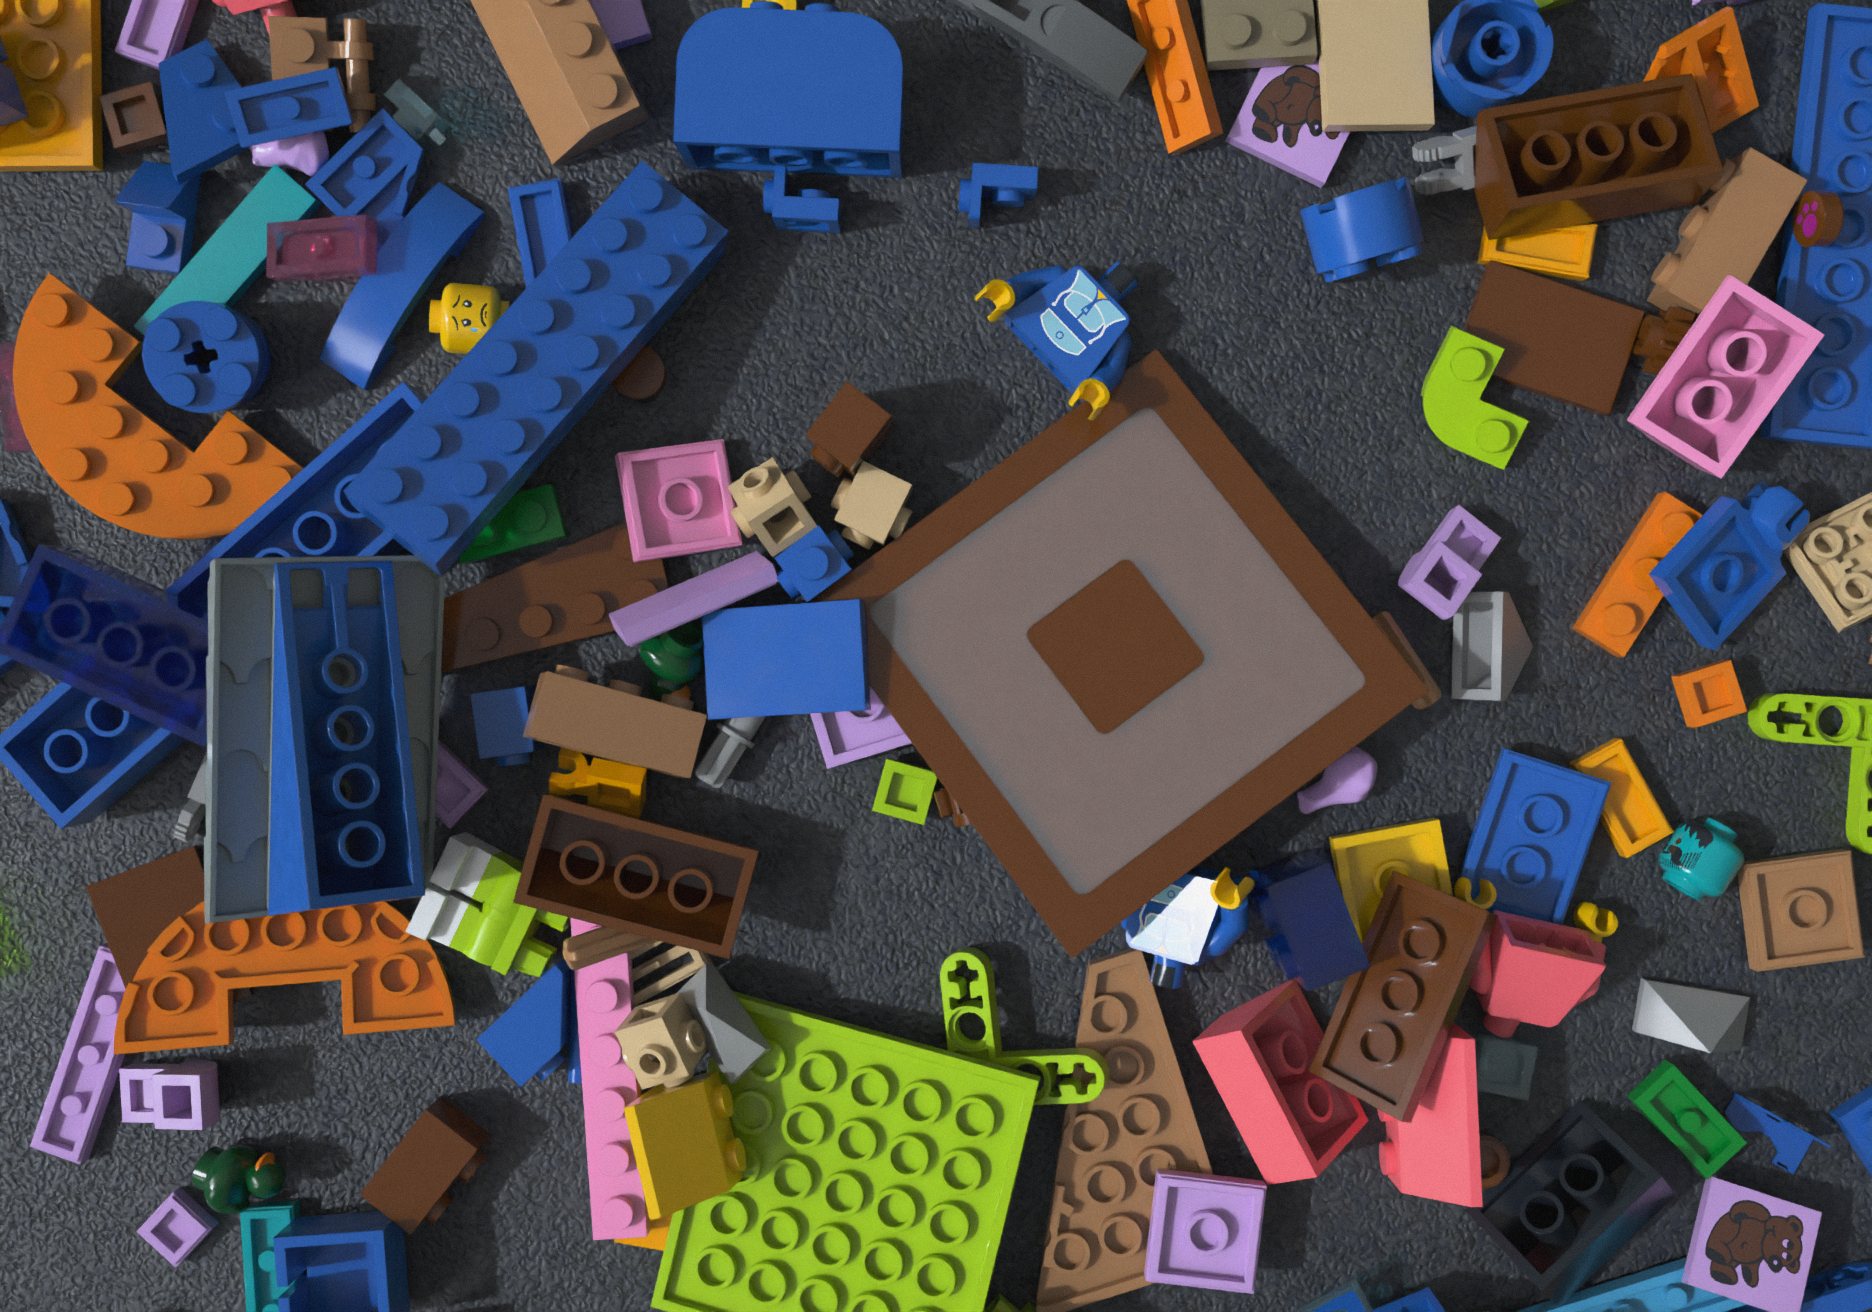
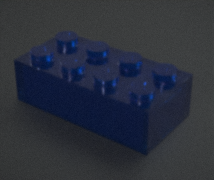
[0,544,208,746]

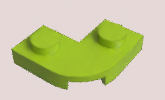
[1421,325,1529,470]

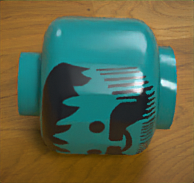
[1658,818,1745,902]

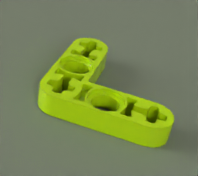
[1747,693,1872,855]
[940,947,1110,1105]

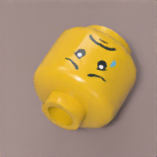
[429,283,510,354]

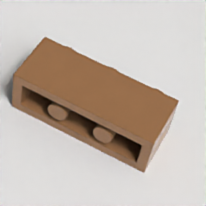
[1647,147,1808,325]
[523,665,707,778]

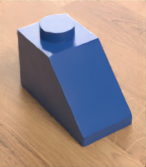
[476,958,571,1087]

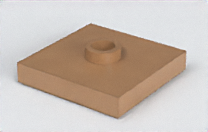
[1737,848,1865,972]

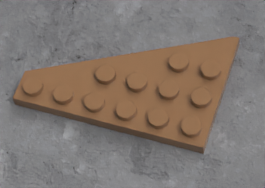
[1035,948,1213,1312]

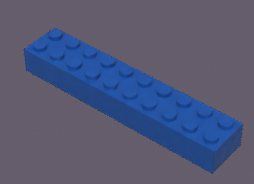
[0,382,428,829]

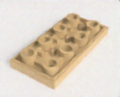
[1316,0,1435,132]
[1783,492,1872,633]

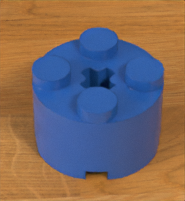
[1430,0,1553,117]
[1300,176,1426,283]
[142,301,271,413]

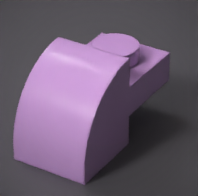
[1398,505,1501,620]
[119,1059,220,1130]

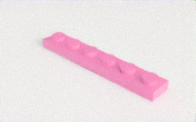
[570,918,650,1240]

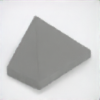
[1451,592,1533,701]
[676,963,772,1084]
[1632,978,1750,1053]

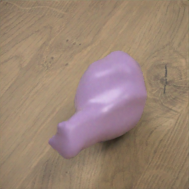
[249,131,329,176]
[1297,746,1378,814]

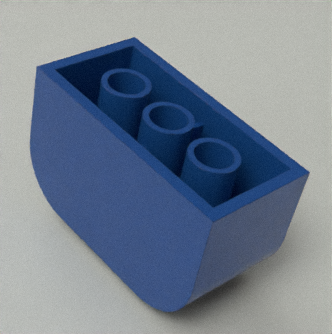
[673,1,905,178]

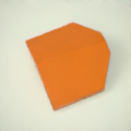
[1643,6,1759,134]

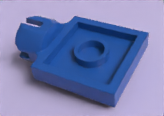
[1649,482,1810,651]

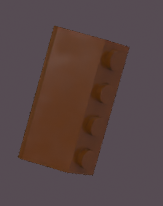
[1474,73,1724,240]
[513,793,760,959]

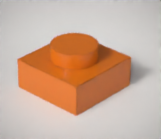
[1671,660,1747,728]

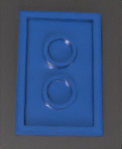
[702,599,871,720]
[1452,747,1611,925]

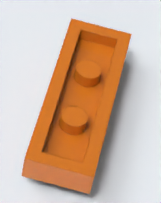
[1127,0,1223,154]
[1572,492,1703,657]

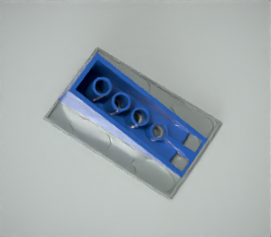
[204,555,445,924]

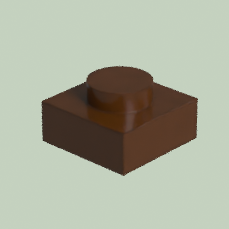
[99,81,168,154]

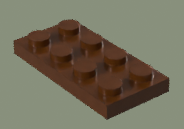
[1309,870,1498,1123]

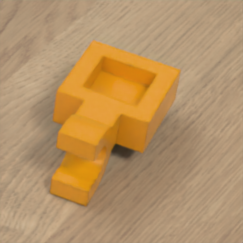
[549,747,647,816]

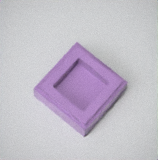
[136,1187,219,1268]

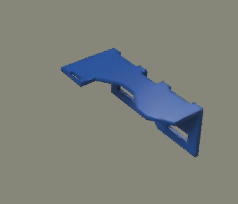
[1724,1093,1831,1174]

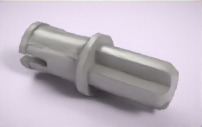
[695,716,766,788]

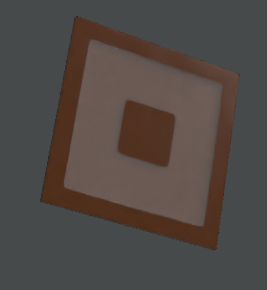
[809,349,1429,959]

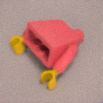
[1454,877,1618,1038]

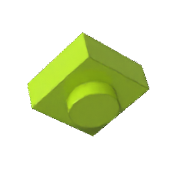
[872,757,937,825]

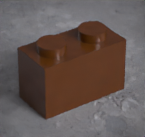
[805,381,894,478]
[359,1096,491,1235]

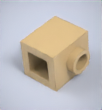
[831,461,913,550]

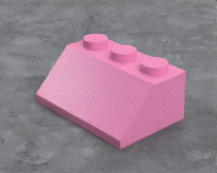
[1627,275,1825,479]

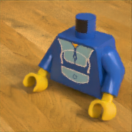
[975,261,1138,421]
[1121,865,1255,989]

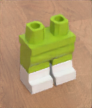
[406,832,571,977]

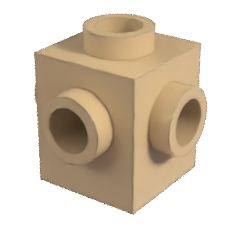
[727,457,817,557]
[615,992,708,1090]

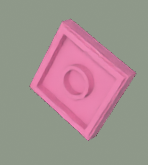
[615,439,743,563]

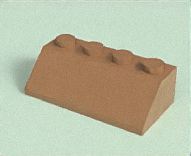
[470,0,650,167]

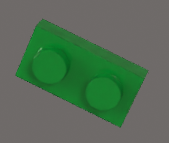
[460,484,569,565]
[1627,1060,1747,1180]

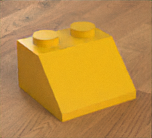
[623,1070,746,1220]

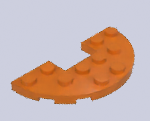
[13,273,304,540]
[113,901,457,1055]

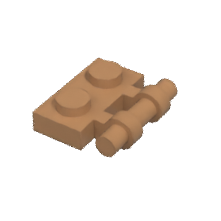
[268,16,376,133]

